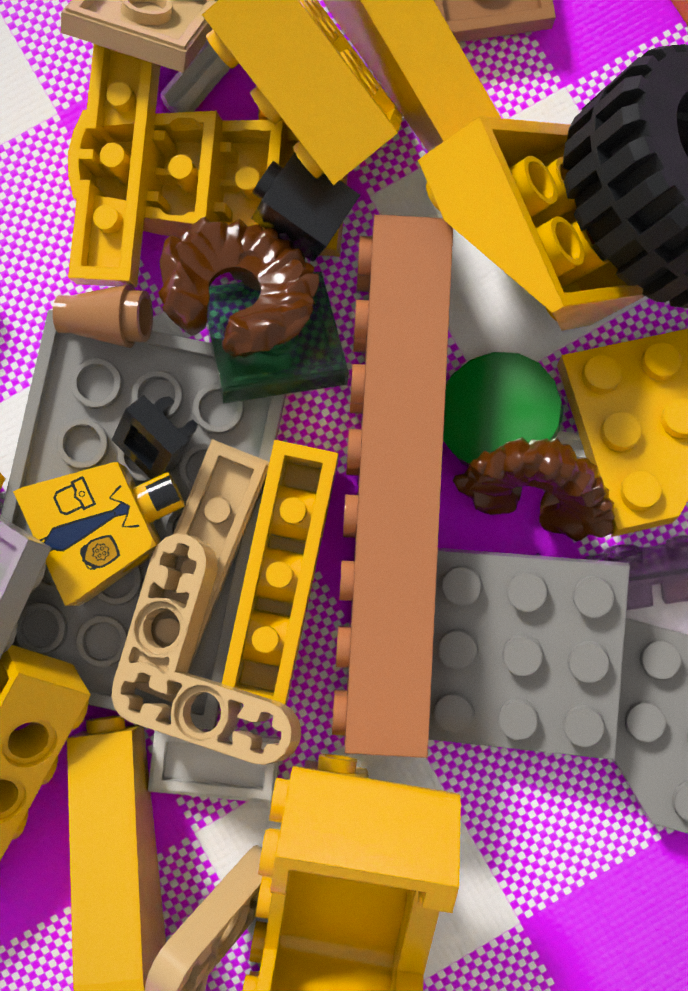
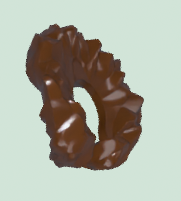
[158,216,320,358]
[452,437,615,542]

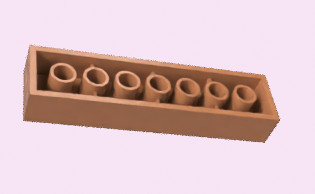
[332,214,453,758]

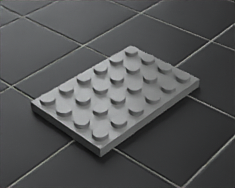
[1,310,293,730]

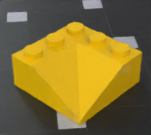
[202,0,403,185]
[418,116,645,331]

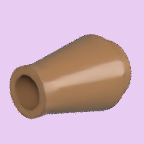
[53,284,153,348]

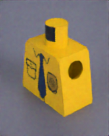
[13,462,185,606]

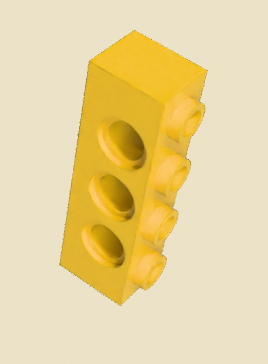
[222,440,338,706]
[0,645,91,861]

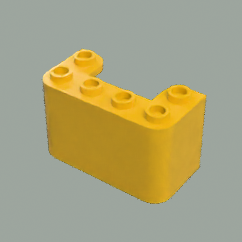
[242,766,461,991]

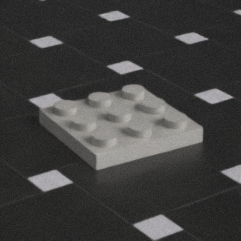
[429,548,630,760]

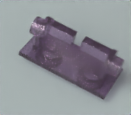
[585,535,688,610]

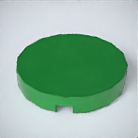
[443,352,564,467]

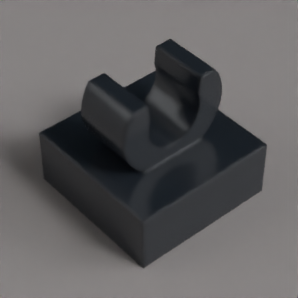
[112,395,198,479]

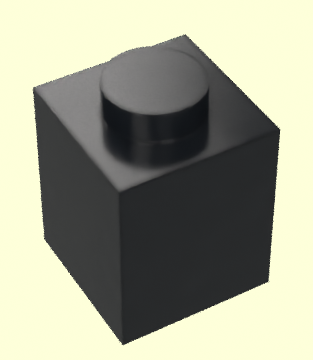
[251,152,360,262]

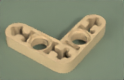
[111,534,301,765]
[145,845,262,991]

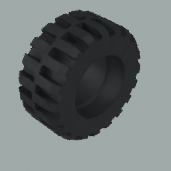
[563,44,688,308]

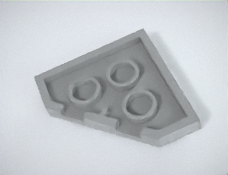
[613,618,688,834]

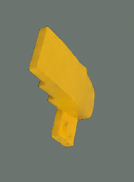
[68,44,348,288]

